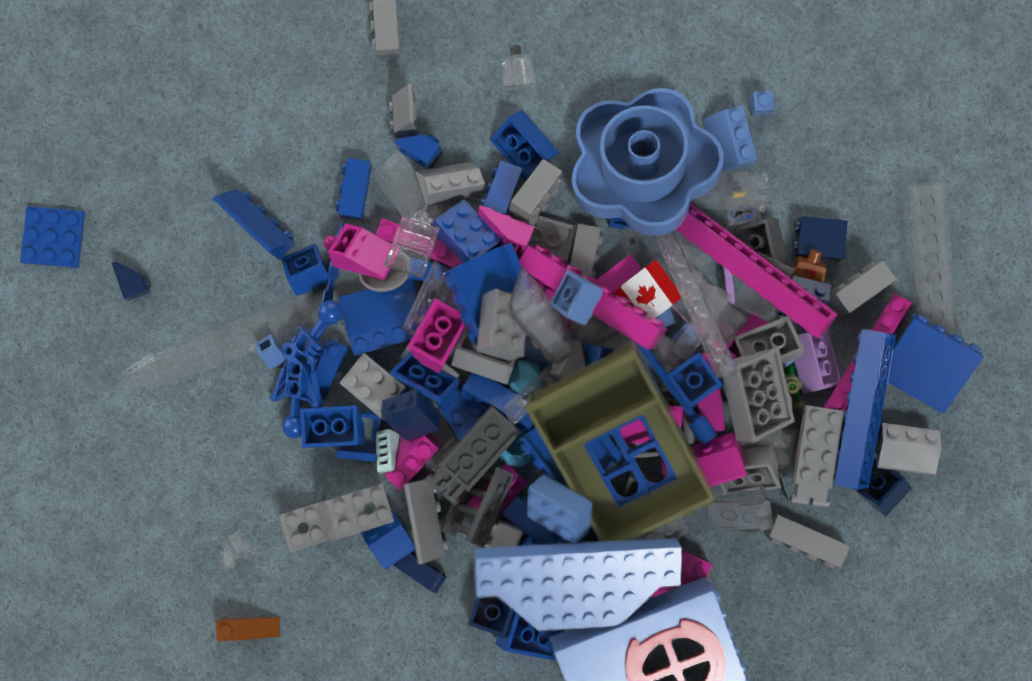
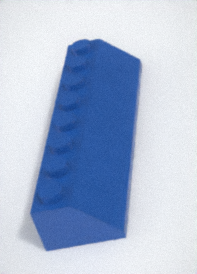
[833,329,896,490]

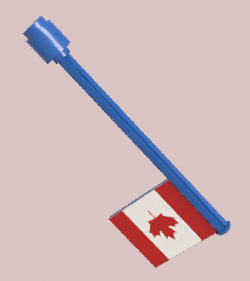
[614,259,717,444]

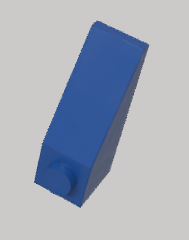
[316,339,350,400]

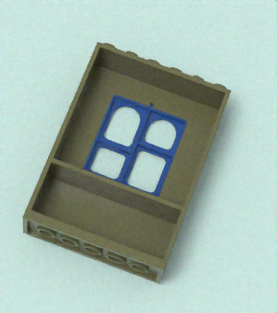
[525,342,715,542]

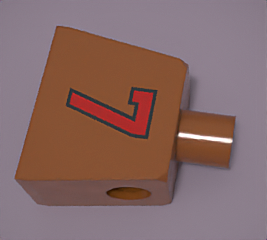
[787,249,826,283]

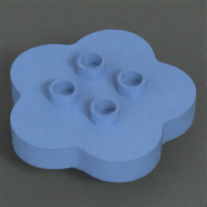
[572,88,724,236]

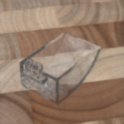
[384,209,440,278]

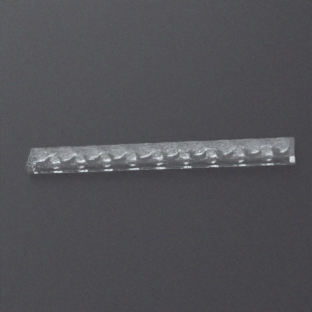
[654,231,738,378]

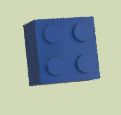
[667,352,724,408]

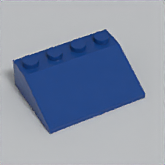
[212,189,295,260]
[338,278,425,356]
[495,610,564,661]

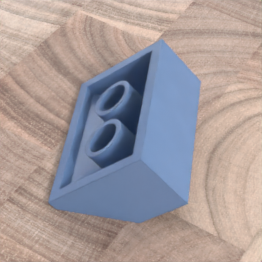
[703,105,758,172]

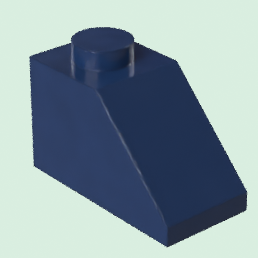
[112,262,151,300]

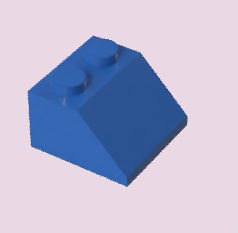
[395,134,442,169]
[281,244,329,296]
[360,510,416,570]

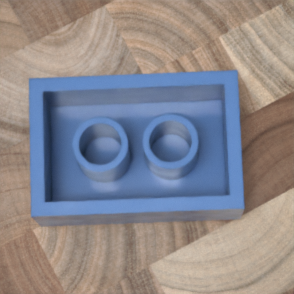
[527,475,592,544]

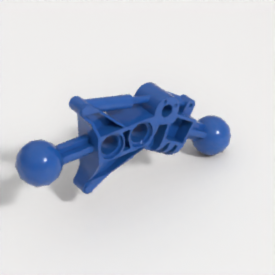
[270,300,343,439]

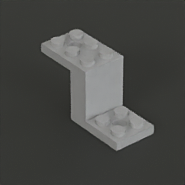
[278,483,394,553]

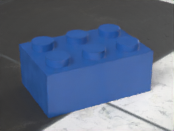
[433,200,502,263]

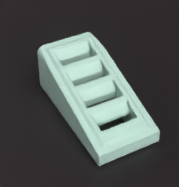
[376,429,400,473]

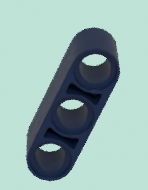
[393,552,447,594]

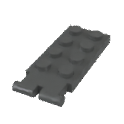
[425,406,521,506]

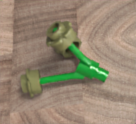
[783,362,811,414]

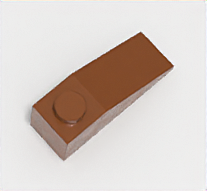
[216,617,280,641]

